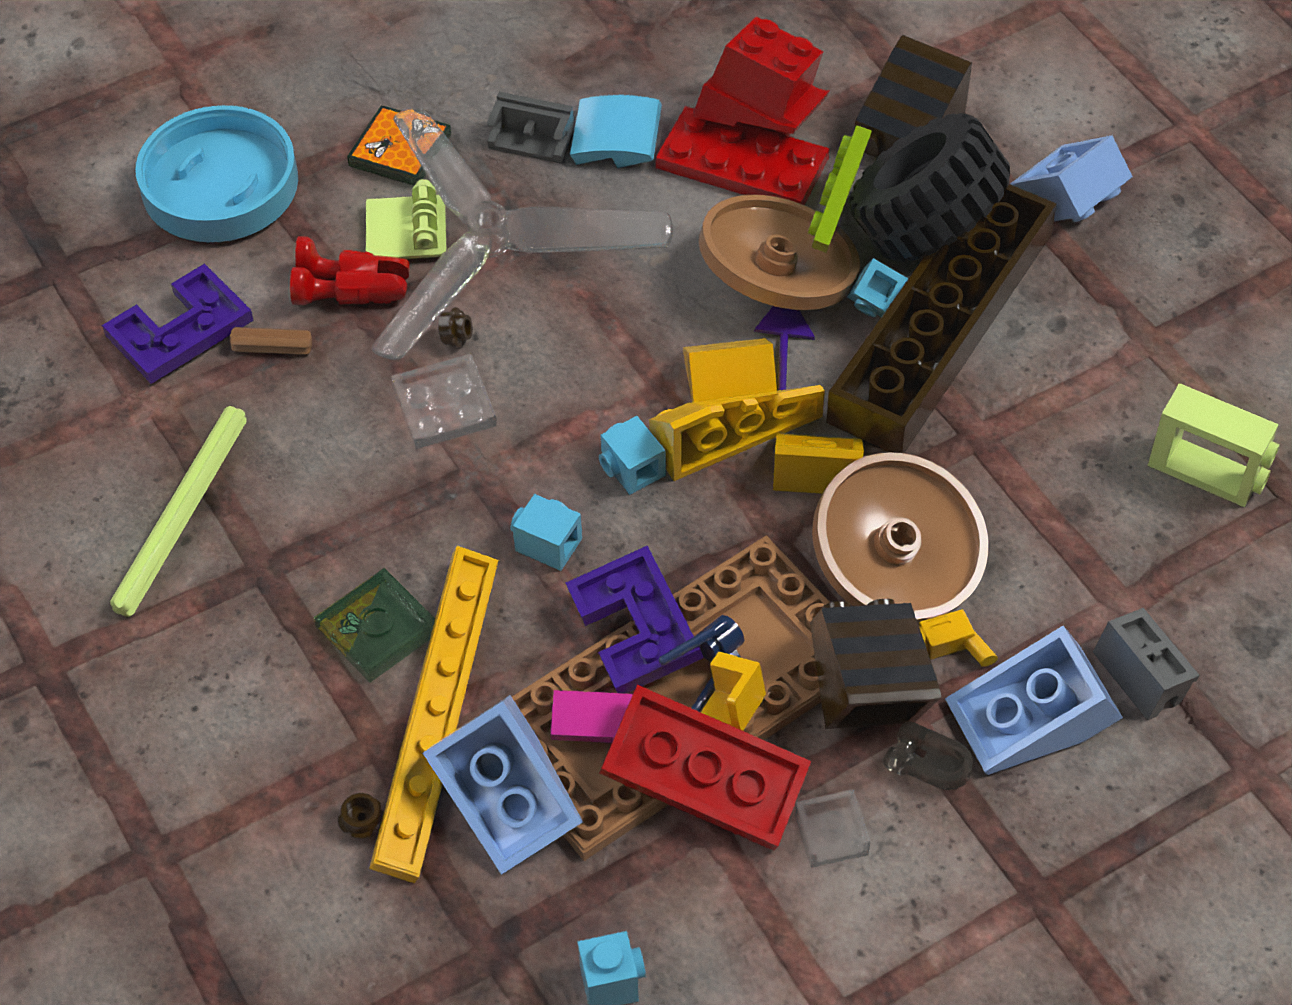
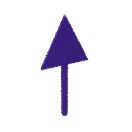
[754,306,815,391]

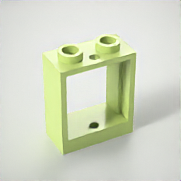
[1148,383,1280,507]

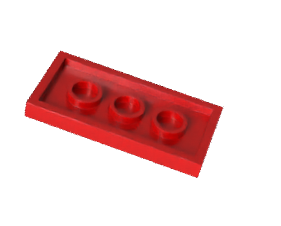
[655,106,829,205]
[599,685,811,851]

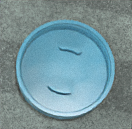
[135,105,298,242]

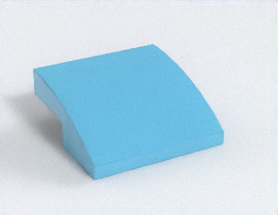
[570,95,662,168]

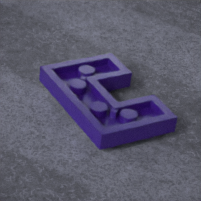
[102,263,254,384]
[566,545,703,694]

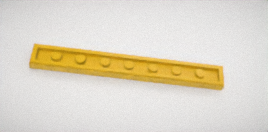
[369,546,499,883]

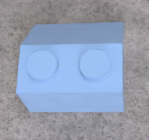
[1010,135,1133,222]

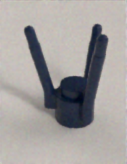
[659,615,745,712]

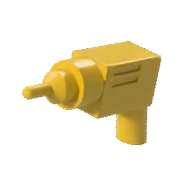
[919,609,998,667]

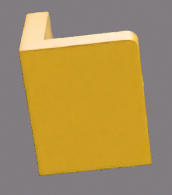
[701,651,766,731]

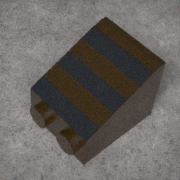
[854,35,972,158]
[810,598,941,729]

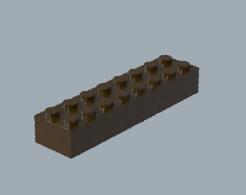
[826,184,1057,453]

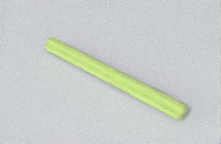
[110,406,247,617]

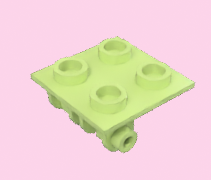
[366,179,447,259]

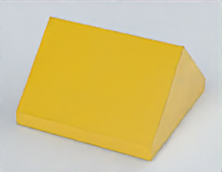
[683,338,777,402]
[773,433,864,494]

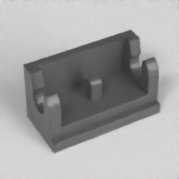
[487,91,574,163]
[1093,608,1200,720]

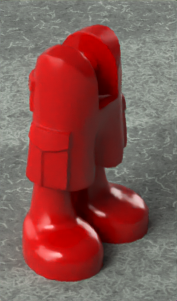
[290,236,410,305]

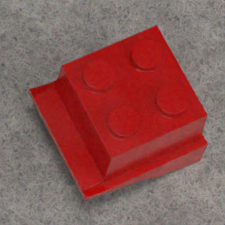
[692,16,830,136]

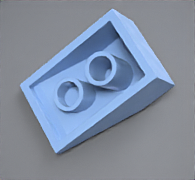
[945,626,1123,775]
[423,695,583,875]

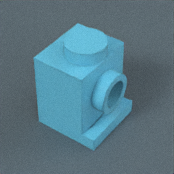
[847,258,908,317]

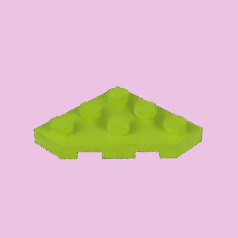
[808,125,872,253]

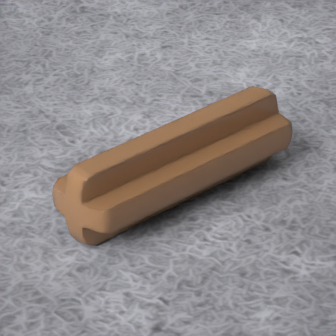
[230,327,312,355]

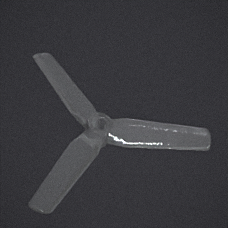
[372,109,673,360]

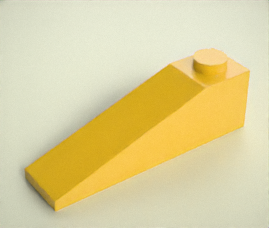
[649,385,825,481]

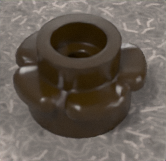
[438,307,473,348]
[338,793,384,839]

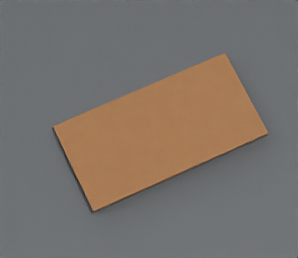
[512,535,830,861]

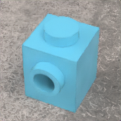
[599,416,666,495]
[511,494,582,571]
[578,931,646,1005]

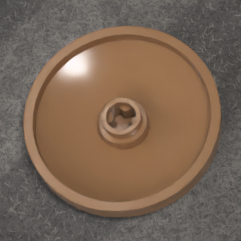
[699,195,860,310]
[812,452,988,624]

